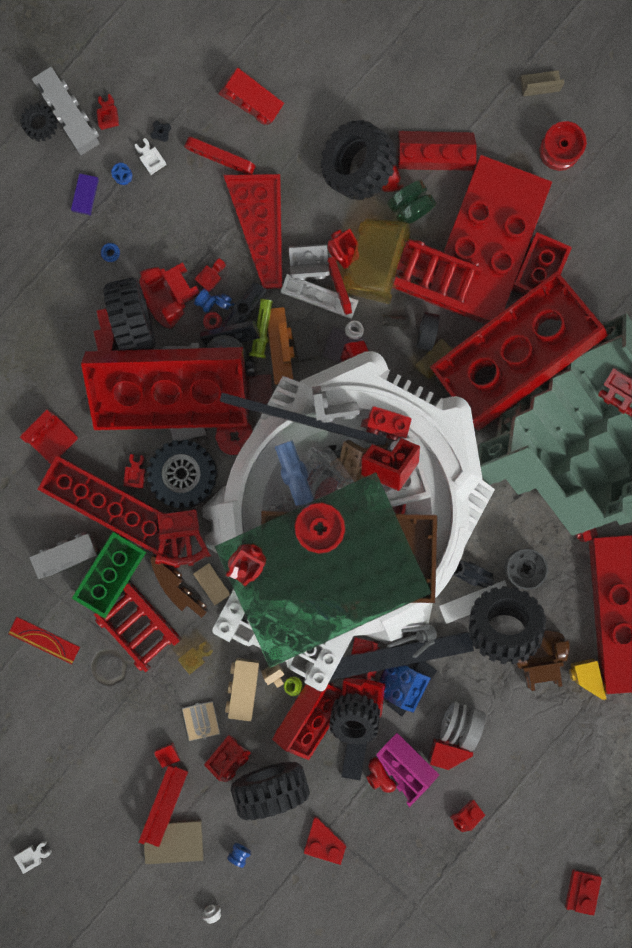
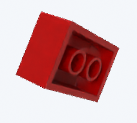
[512,232,572,295]

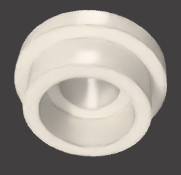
[345,321,364,339]
[202,905,221,924]

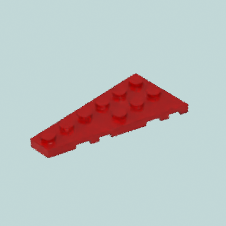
[223,174,282,289]

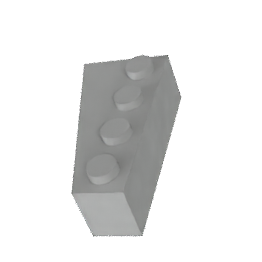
[32,67,100,155]

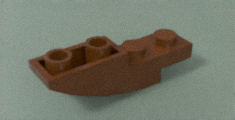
[150,555,208,618]

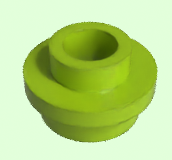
[284,677,303,696]

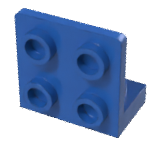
[379,665,431,713]

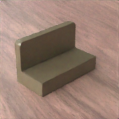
[520,70,564,97]

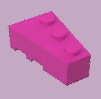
[376,733,439,807]

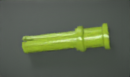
[249,299,273,358]

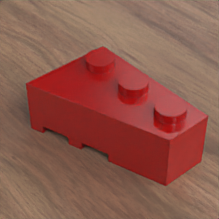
[218,67,284,125]

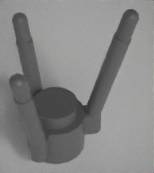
[387,624,437,658]

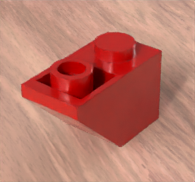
[340,340,368,362]
[428,738,473,770]

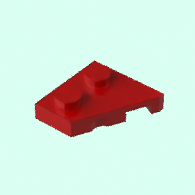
[304,816,346,865]

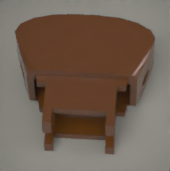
[514,630,570,691]

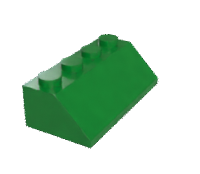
[71,531,146,618]

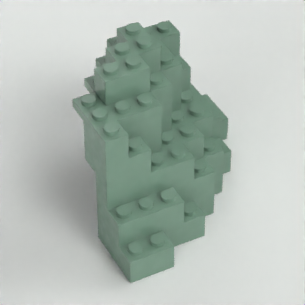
[478,313,632,536]

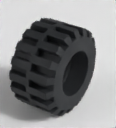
[329,693,380,745]

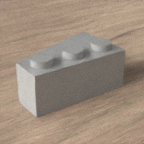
[29,532,100,579]

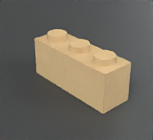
[225,658,260,721]

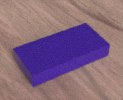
[71,173,99,216]

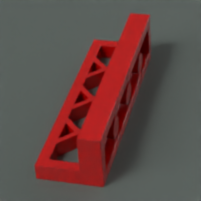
[138,764,189,847]

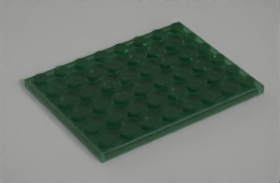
[214,472,431,668]

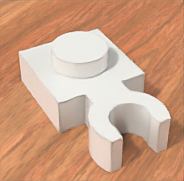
[135,138,166,175]
[14,841,52,874]

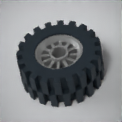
[147,440,217,508]

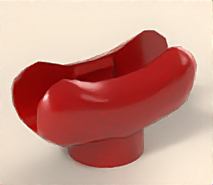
[366,757,396,793]

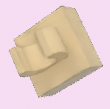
[261,661,284,688]

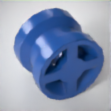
[111,163,133,185]
[194,289,217,313]
[227,843,251,868]

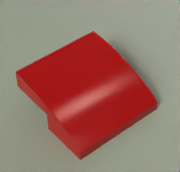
[342,678,385,717]

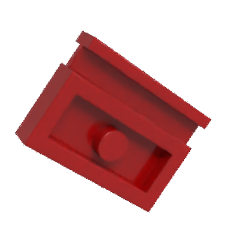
[565,869,602,916]

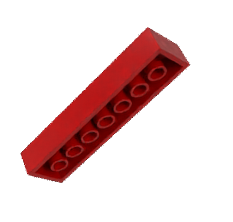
[37,455,191,558]

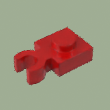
[97,94,119,130]
[123,454,146,488]

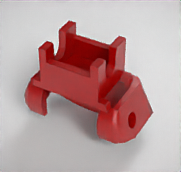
[139,262,200,329]

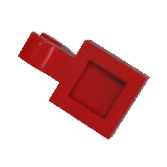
[195,258,226,293]

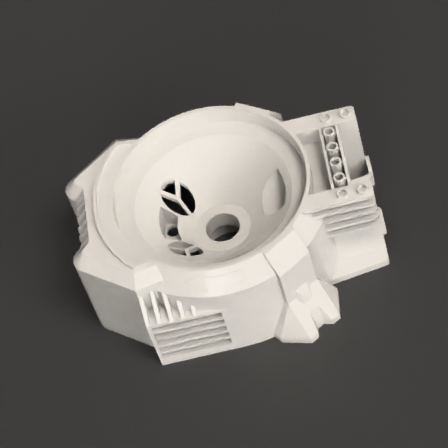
[202,351,495,691]

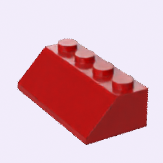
[398,131,477,171]
[272,681,342,760]

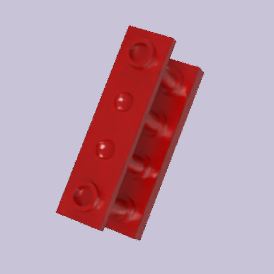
[392,240,483,315]
[94,582,182,673]

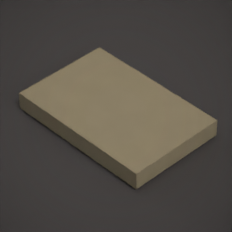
[143,820,204,864]

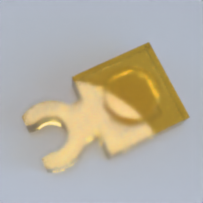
[178,641,214,675]

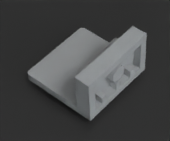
[312,386,360,423]

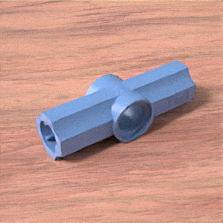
[275,440,314,506]

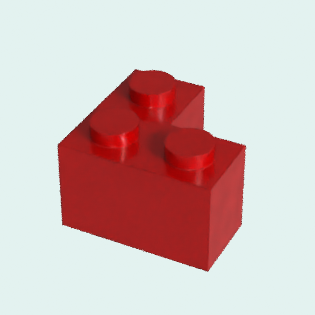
[361,438,420,491]

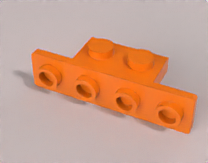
[268,307,294,385]

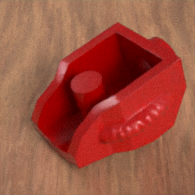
[327,228,360,269]
[226,544,266,586]

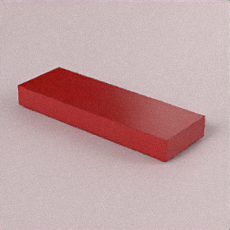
[327,257,352,315]

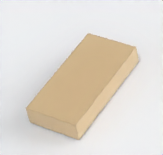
[193,563,231,605]

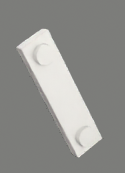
[281,274,358,319]

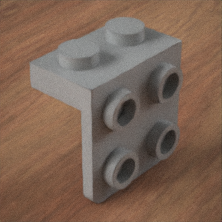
[289,244,330,280]

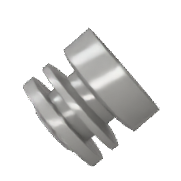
[440,701,486,751]

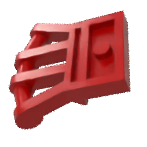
[155,510,212,568]

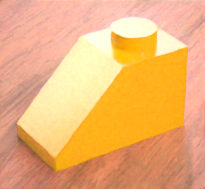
[569,659,606,700]

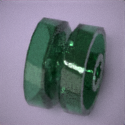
[387,180,437,227]

